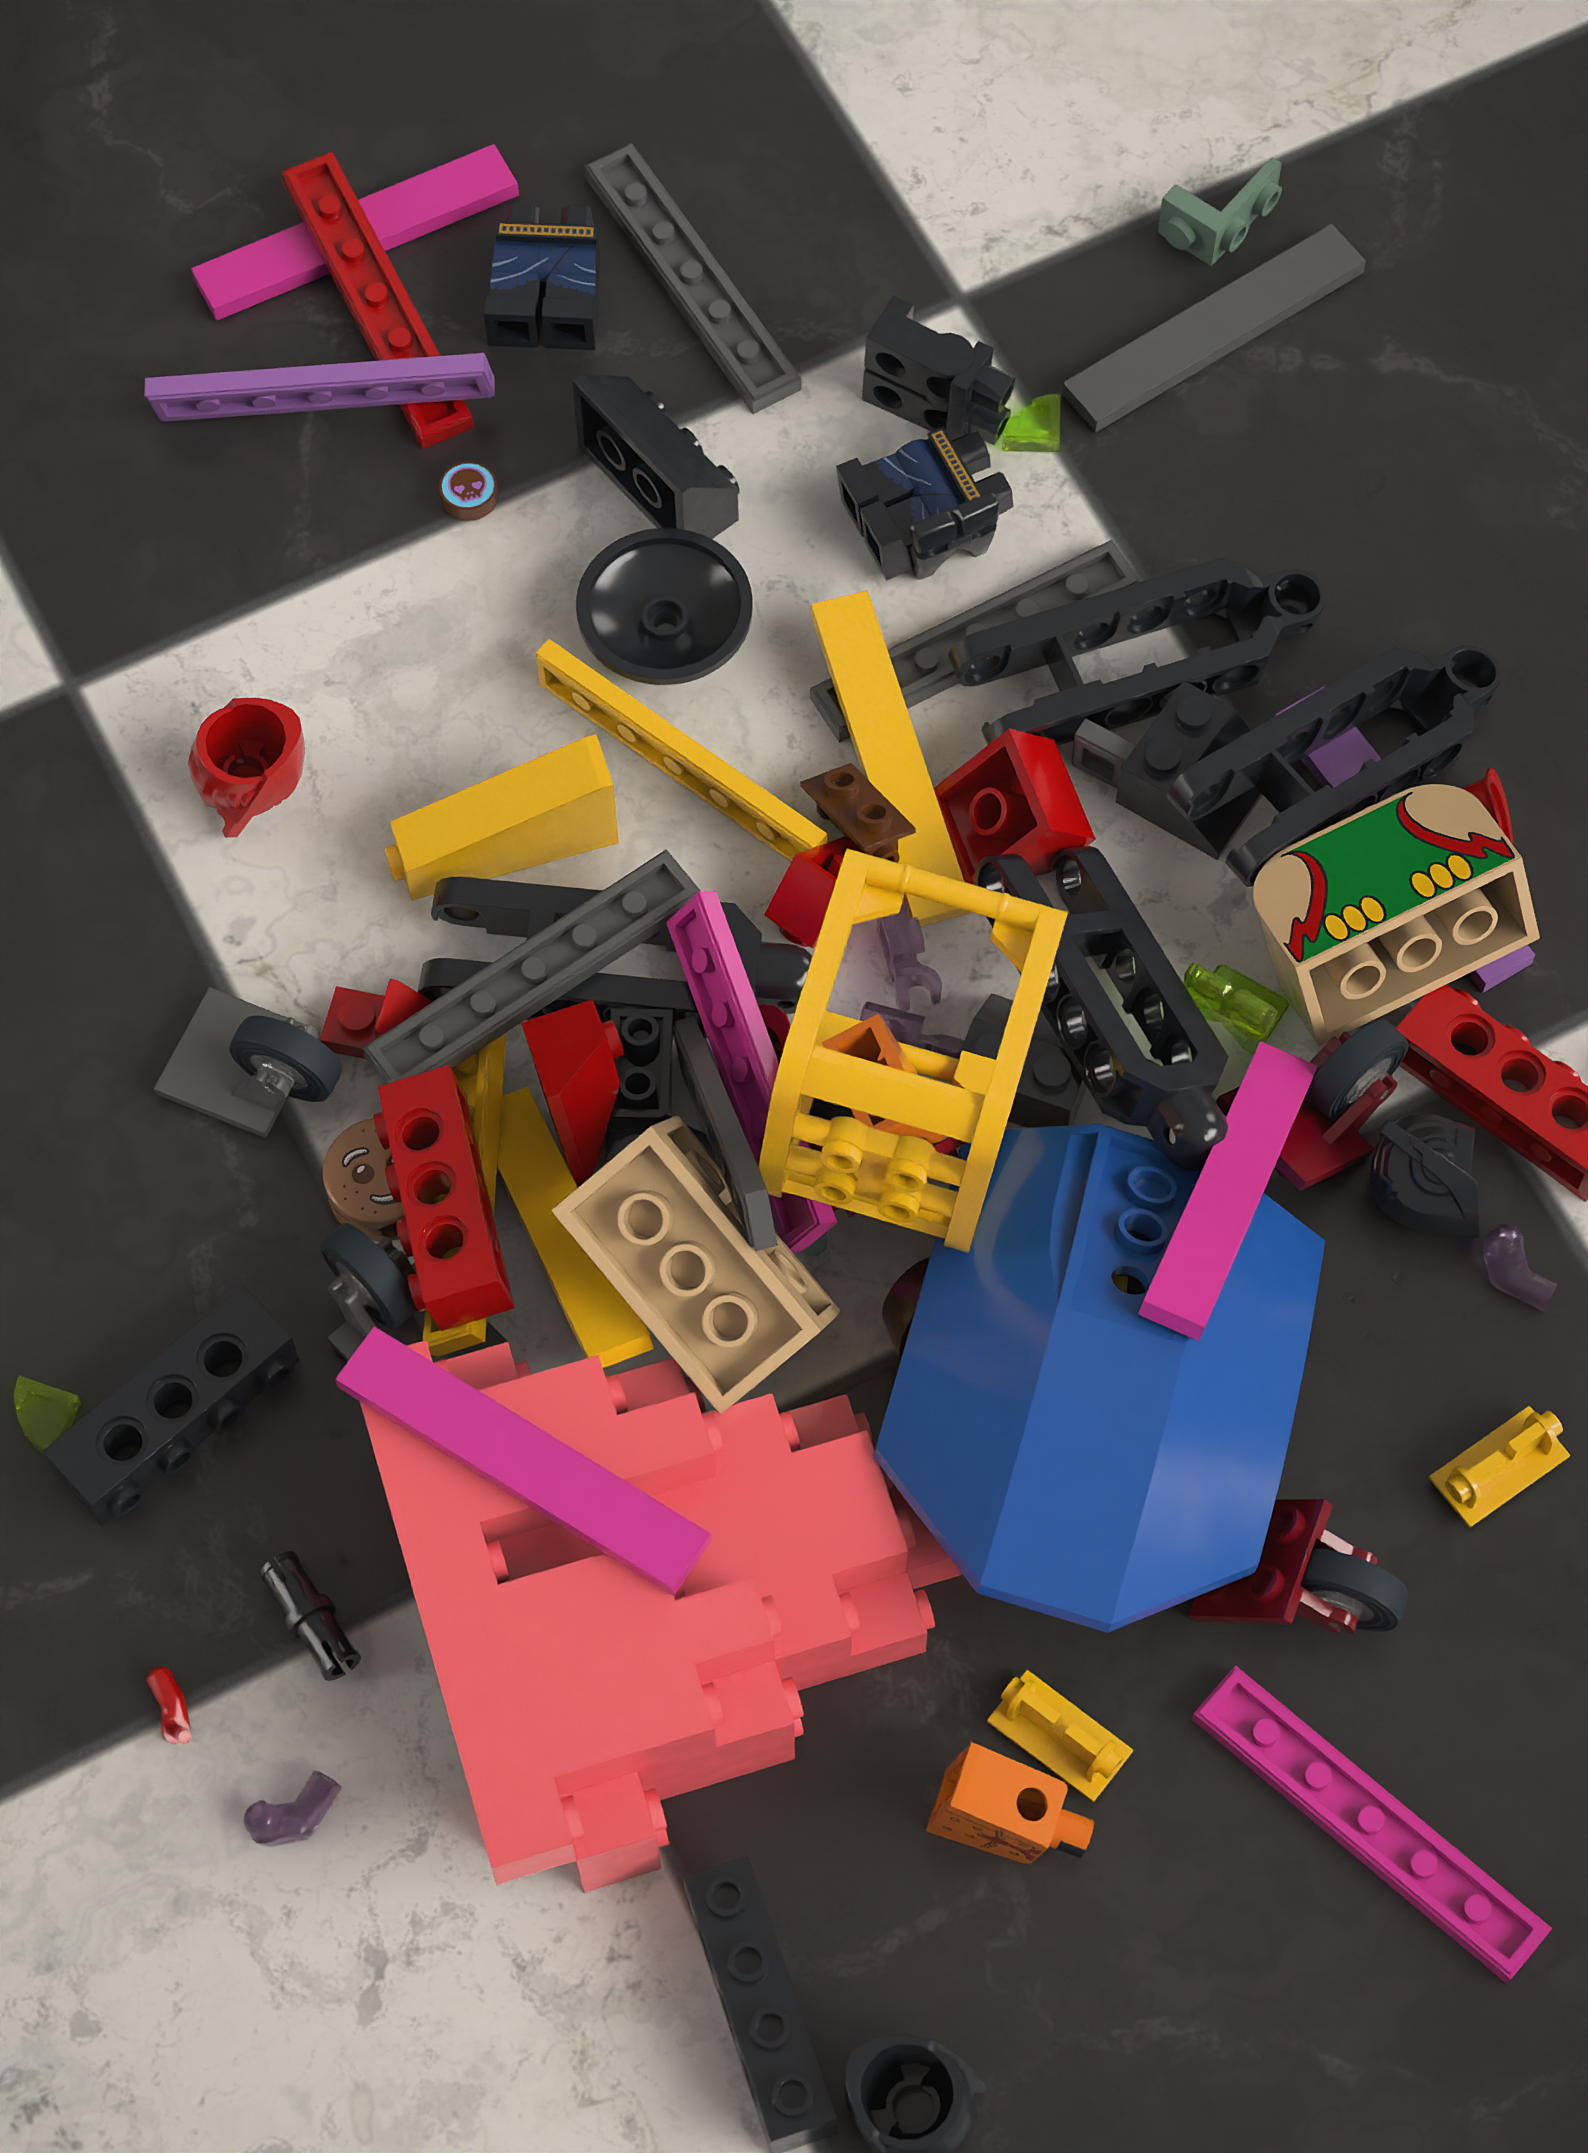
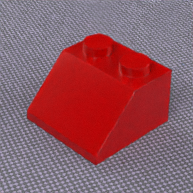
[933,729,1096,887]

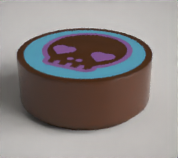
[439,461,498,521]

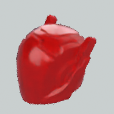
[188,697,305,838]

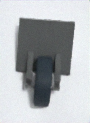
[154,987,342,1138]
[320,1223,507,1362]

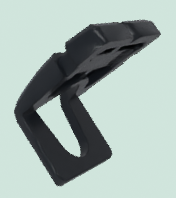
[909,492,1000,579]

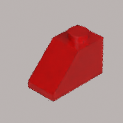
[764,836,860,948]

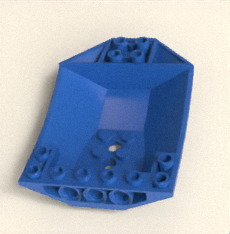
[873,1124,1325,1633]

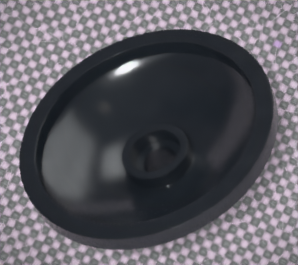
[576,528,753,685]

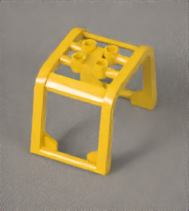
[758,849,1068,1253]

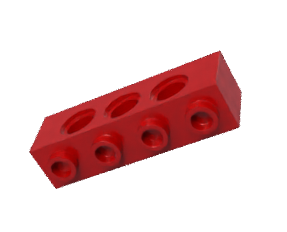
[1396,984,1588,1202]
[373,1065,515,1331]

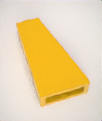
[384,734,619,901]

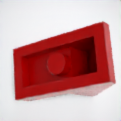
[320,979,433,1059]

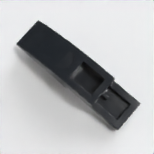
[605,1008,673,1165]

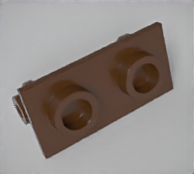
[800,763,916,863]

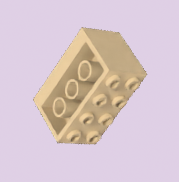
[552,1115,842,1415]

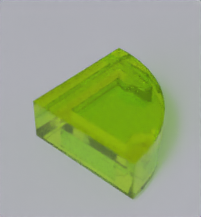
[1002,394,1060,453]
[14,1376,81,1454]

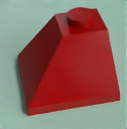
[521,999,624,1188]

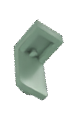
[1158,157,1282,266]

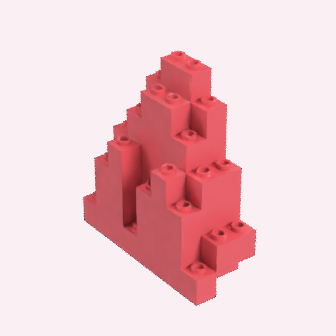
[360,1340,963,1893]

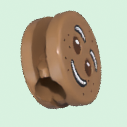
[323,1118,433,1241]

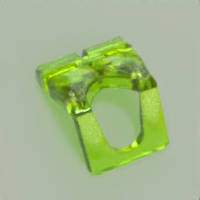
[1183,963,1289,1054]

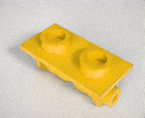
[1429,1406,1570,1528]
[987,1670,1133,1803]

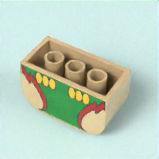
[1253,784,1540,1047]

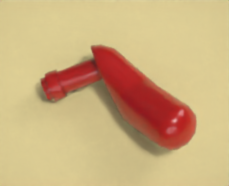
[146,1666,192,1744]

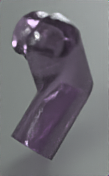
[243,1771,342,1847]

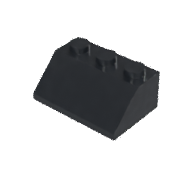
[572,374,740,539]

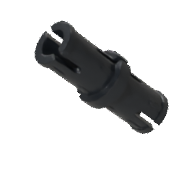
[259,1551,361,1681]

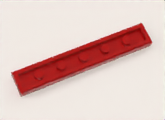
[281,152,474,449]

